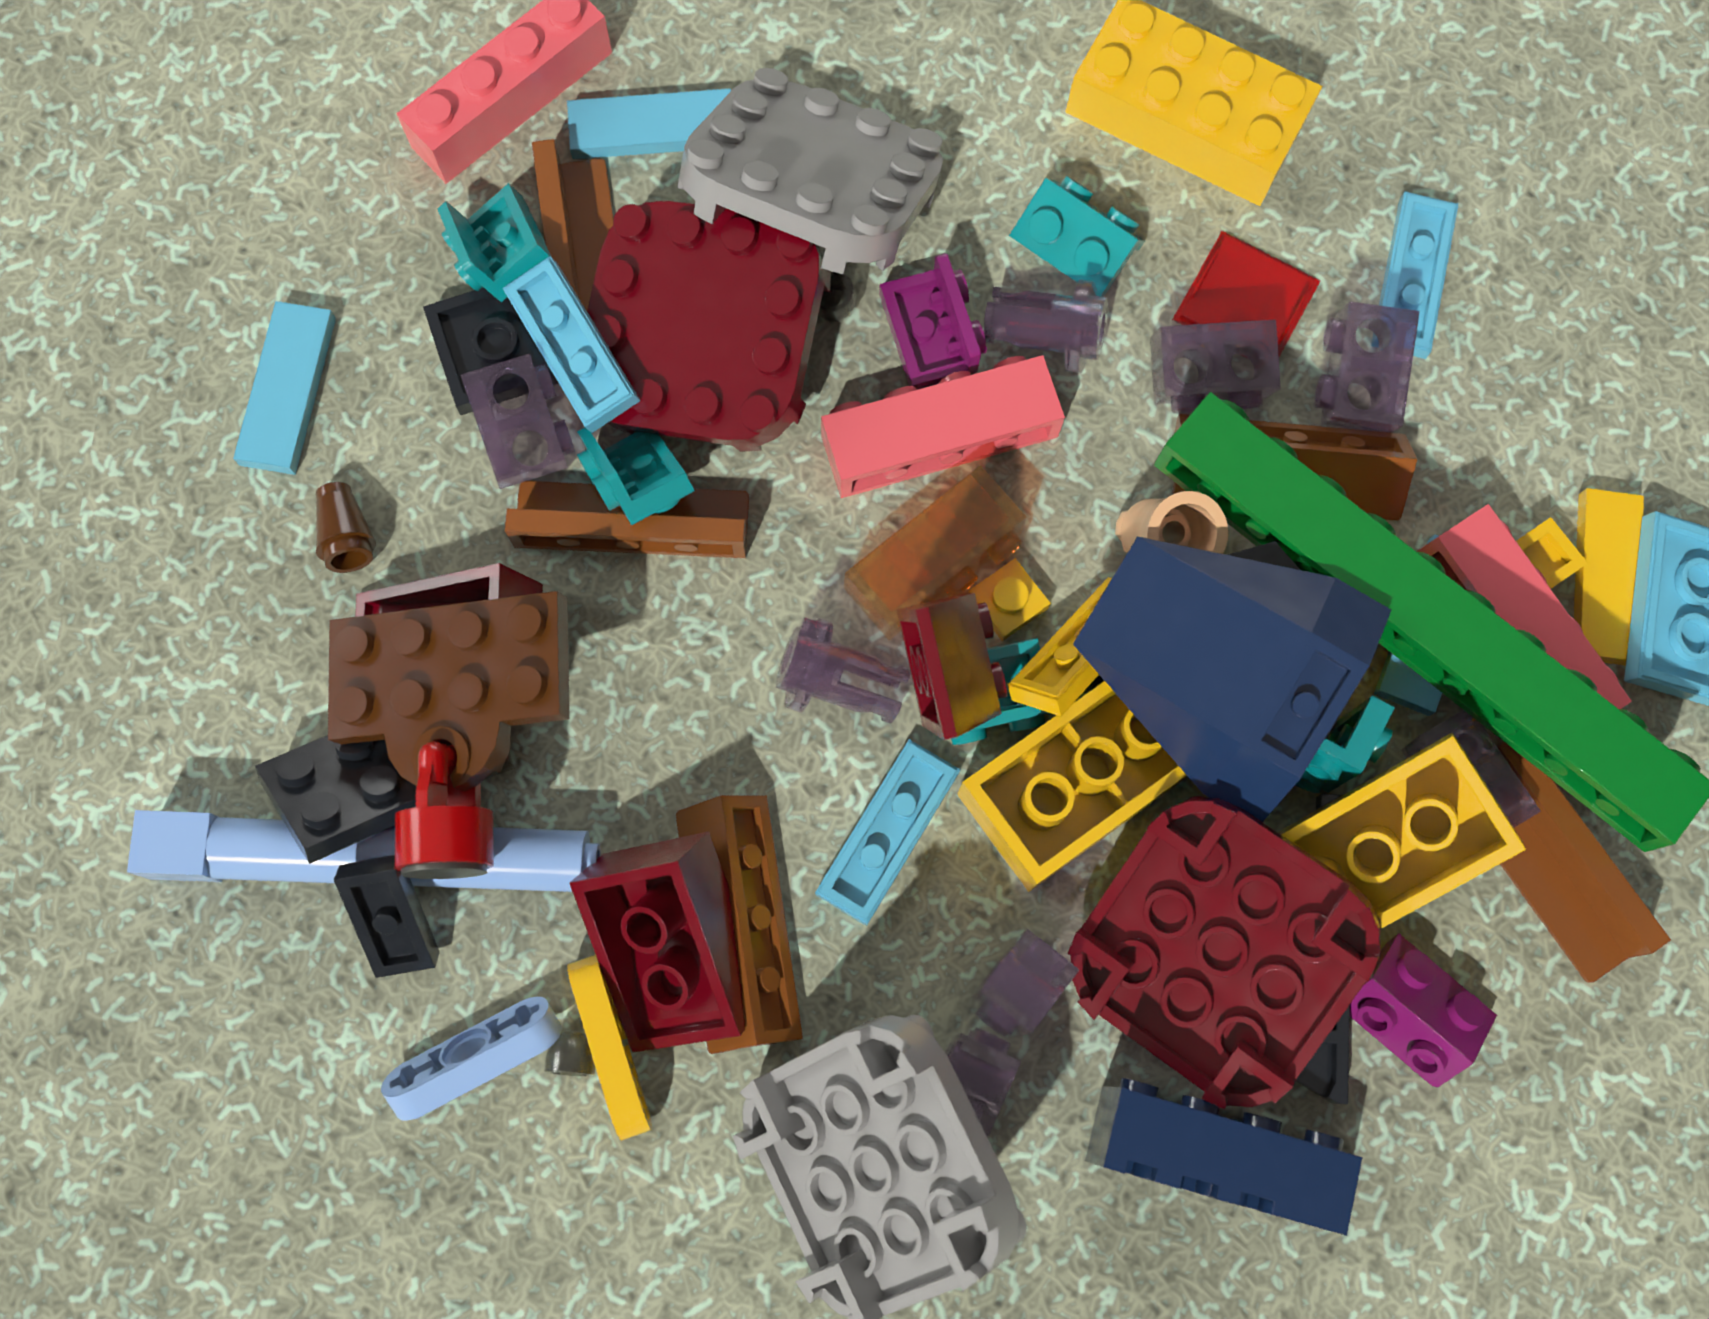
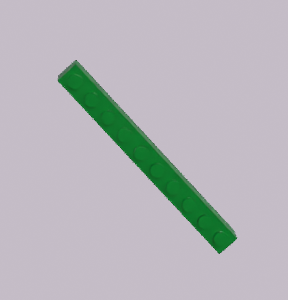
[1154,392,1709,853]

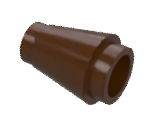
[316,482,376,573]

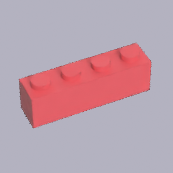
[396,0,612,184]
[821,355,1065,498]
[1416,504,1632,709]

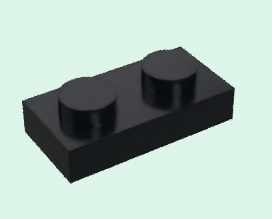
[333,855,440,978]

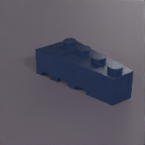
[1085,1078,1363,1236]

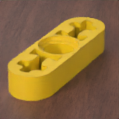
[567,955,652,1141]

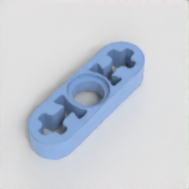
[381,997,562,1121]

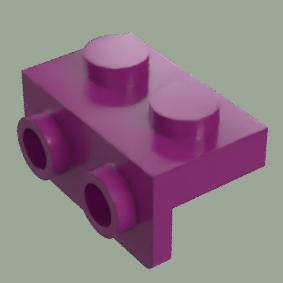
[879,253,987,390]
[1350,933,1497,1087]

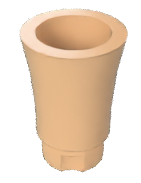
[1115,491,1228,554]

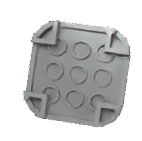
[677,68,943,274]
[733,1015,1027,1319]

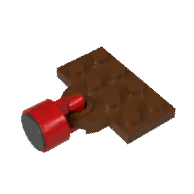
[328,591,570,879]

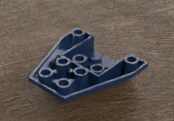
[1073,536,1392,822]

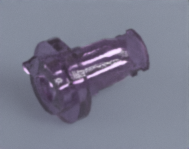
[984,279,1108,373]
[776,617,910,723]

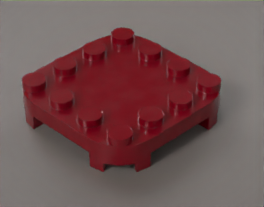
[587,201,831,452]
[1067,796,1382,1110]

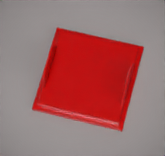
[1172,231,1321,371]

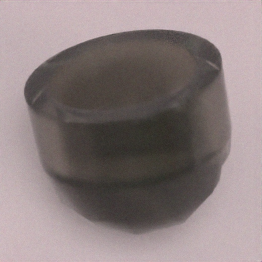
[818,272,857,322]
[544,1030,596,1077]

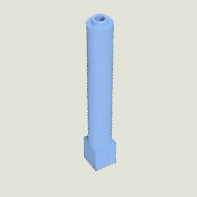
[127,810,601,892]

